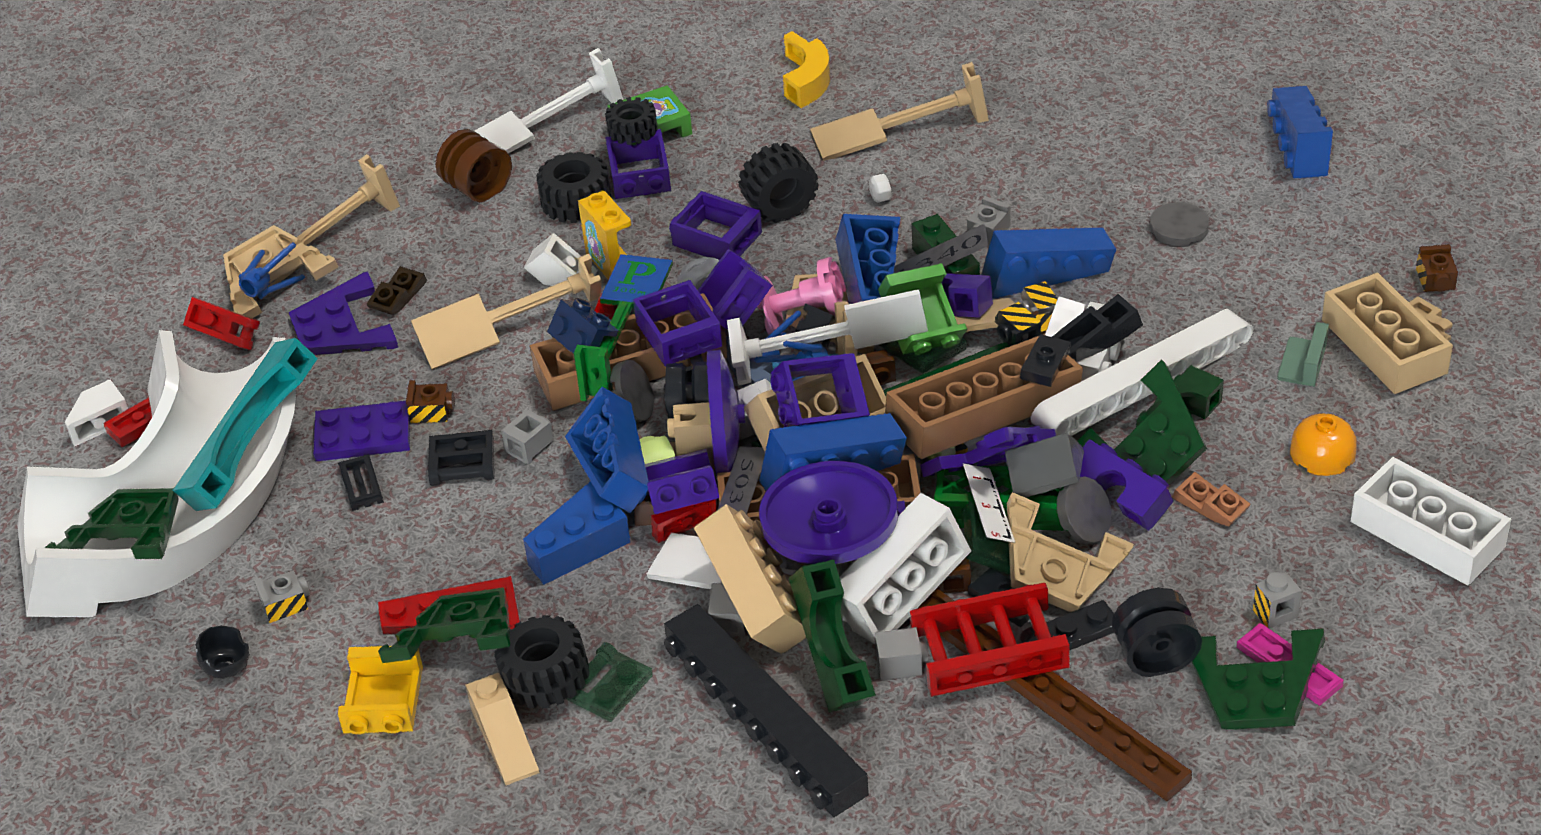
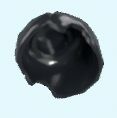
[196,625,250,679]

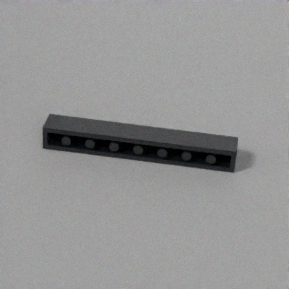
[664,604,869,818]

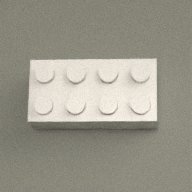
[1350,457,1511,586]
[840,493,971,644]

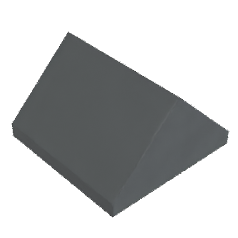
[1005,433,1084,498]

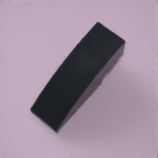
[1052,294,1143,361]

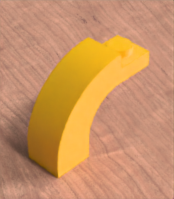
[783,31,830,108]

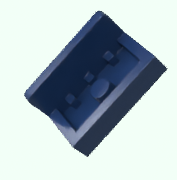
[547,298,619,354]

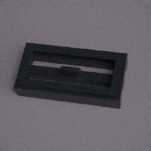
[338,454,384,511]

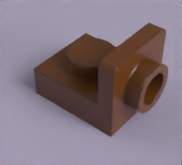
[857,350,896,385]

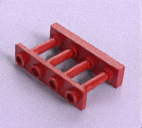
[910,583,1070,697]

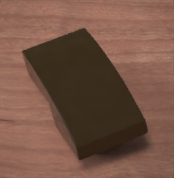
[367,266,427,315]

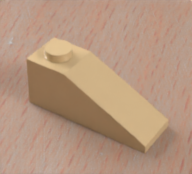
[466,672,540,785]

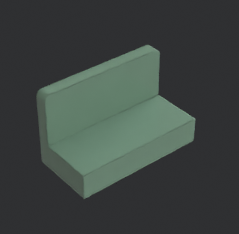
[1277,322,1329,387]

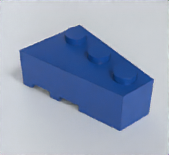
[523,481,631,585]

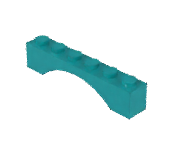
[172,338,318,511]

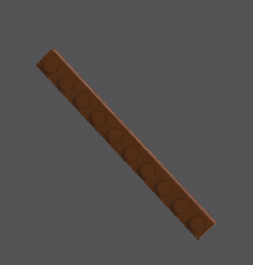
[917,588,1192,801]

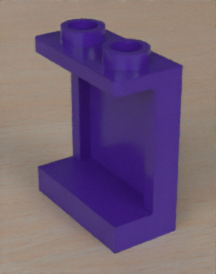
[698,250,773,330]
[645,449,720,514]

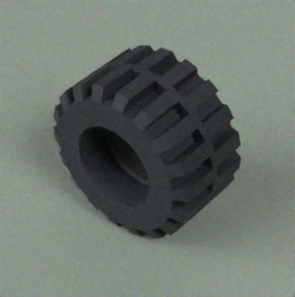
[738,143,819,223]
[536,152,611,223]
[494,615,590,709]

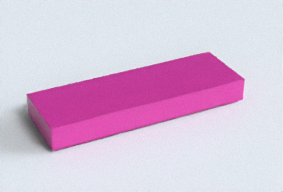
[1236,623,1344,706]

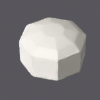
[869,174,892,203]

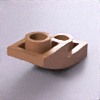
[1172,472,1250,526]

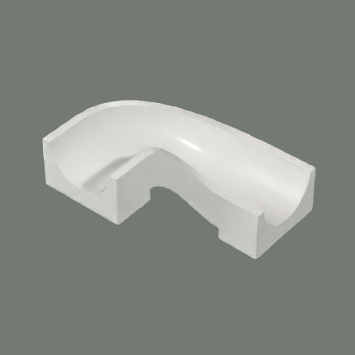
[17,330,296,617]

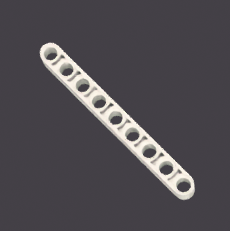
[1031,309,1253,436]

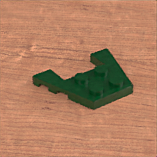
[1077,359,1207,485]
[45,488,179,559]
[378,587,511,663]
[1192,628,1325,729]

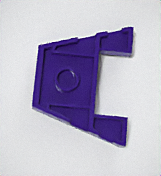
[289,271,398,355]
[920,426,1056,477]

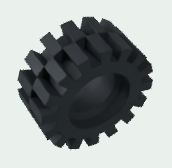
[605,97,658,145]

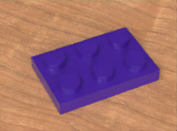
[313,400,410,462]

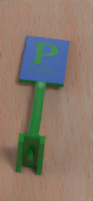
[574,254,673,401]

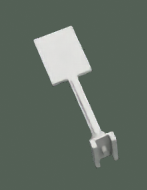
[475,48,623,153]
[727,289,928,385]
[647,532,853,622]

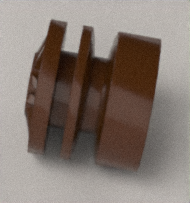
[435,129,512,203]

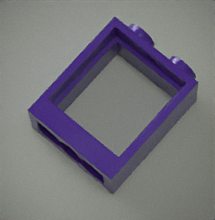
[605,129,671,199]
[669,191,762,260]
[633,280,722,366]
[770,353,870,427]

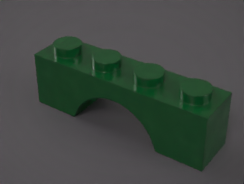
[788,560,876,713]

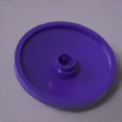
[707,350,746,481]
[759,461,898,564]

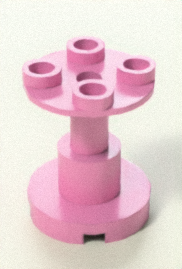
[757,257,849,335]

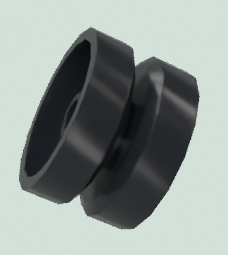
[664,361,709,419]
[1112,587,1202,677]

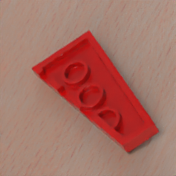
[378,576,520,634]

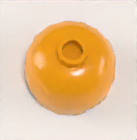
[1290,413,1357,476]

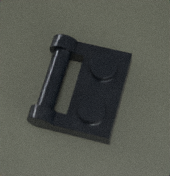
[428,430,495,486]

